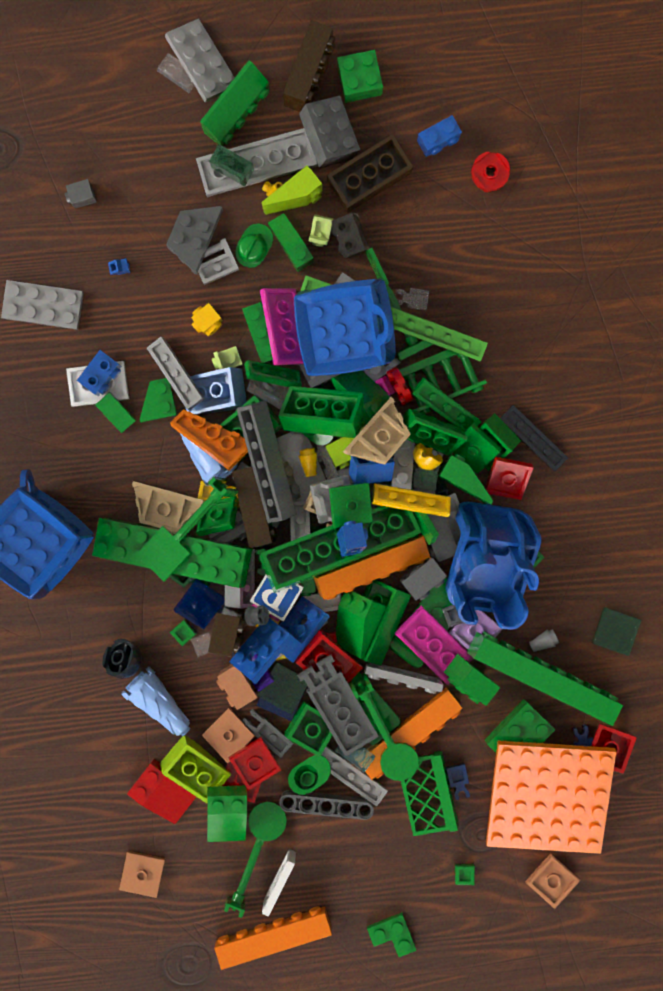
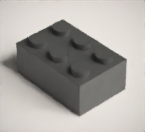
[299,96,360,168]

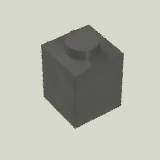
[65,179,97,209]

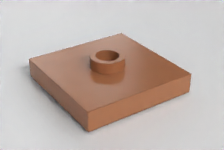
[202,708,255,763]
[119,851,165,898]
[525,853,580,909]

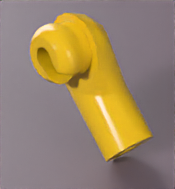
[262,181,283,197]

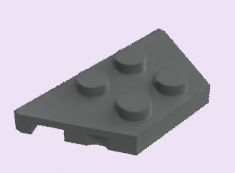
[166,206,223,275]

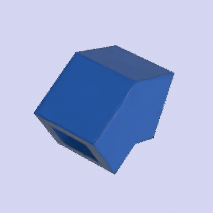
[108,258,131,275]

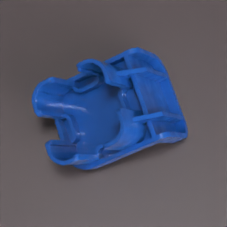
[445,502,541,630]

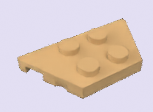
[344,397,411,465]
[132,481,205,532]

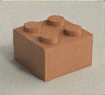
[216,664,259,710]

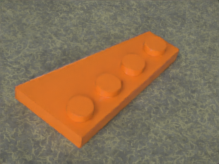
[170,409,248,471]

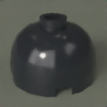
[102,639,142,679]

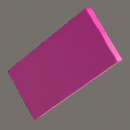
[260,288,304,365]
[394,606,473,685]

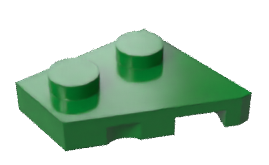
[140,378,177,423]

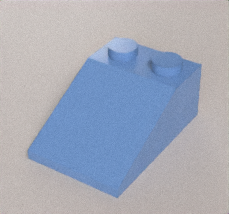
[186,367,246,415]

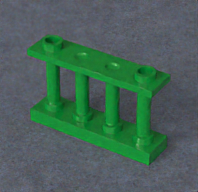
[399,350,487,414]

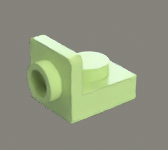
[212,346,243,370]

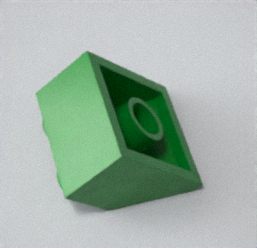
[478,413,521,471]

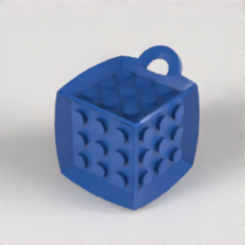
[294,278,396,376]
[0,469,94,599]

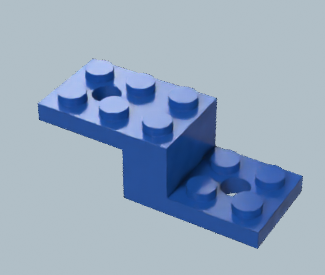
[229,596,330,684]

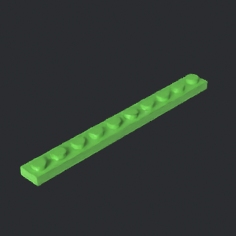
[301,275,488,361]

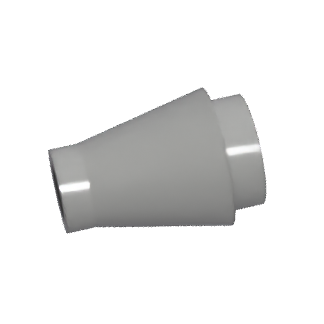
[529,629,559,652]

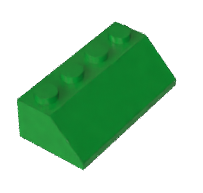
[200,60,270,147]
[278,386,364,438]
[363,579,411,666]

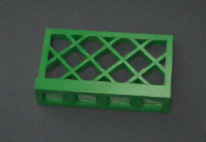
[401,751,459,836]

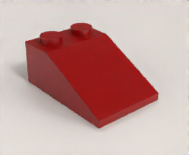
[295,629,363,683]
[127,759,196,824]

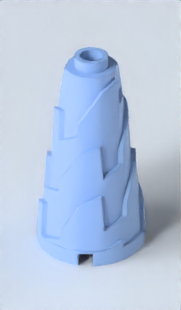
[180,433,238,486]
[121,667,190,736]

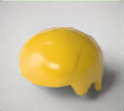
[413,443,443,470]

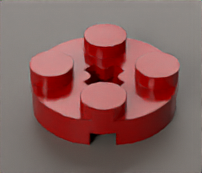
[471,152,510,192]
[386,367,413,406]

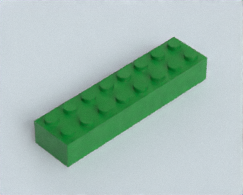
[259,506,421,593]
[92,518,253,588]
[467,631,623,726]

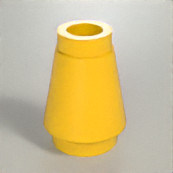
[298,448,317,477]

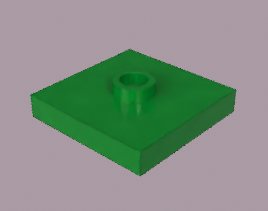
[453,423,502,474]
[329,482,373,528]
[196,496,239,537]

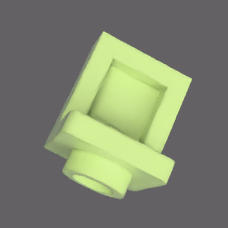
[308,214,333,247]

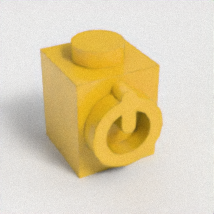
[191,303,223,336]

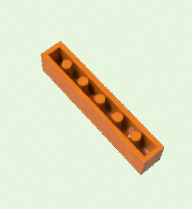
[314,534,430,600]
[357,687,463,780]
[214,906,332,970]

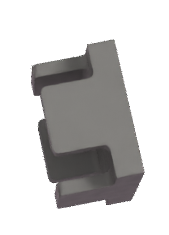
[310,475,351,524]

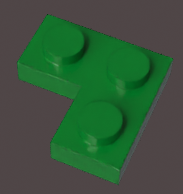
[367,913,417,957]

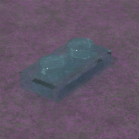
[335,746,376,772]

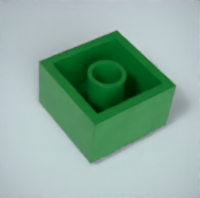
[337,50,383,103]
[444,654,500,706]
[284,701,332,757]

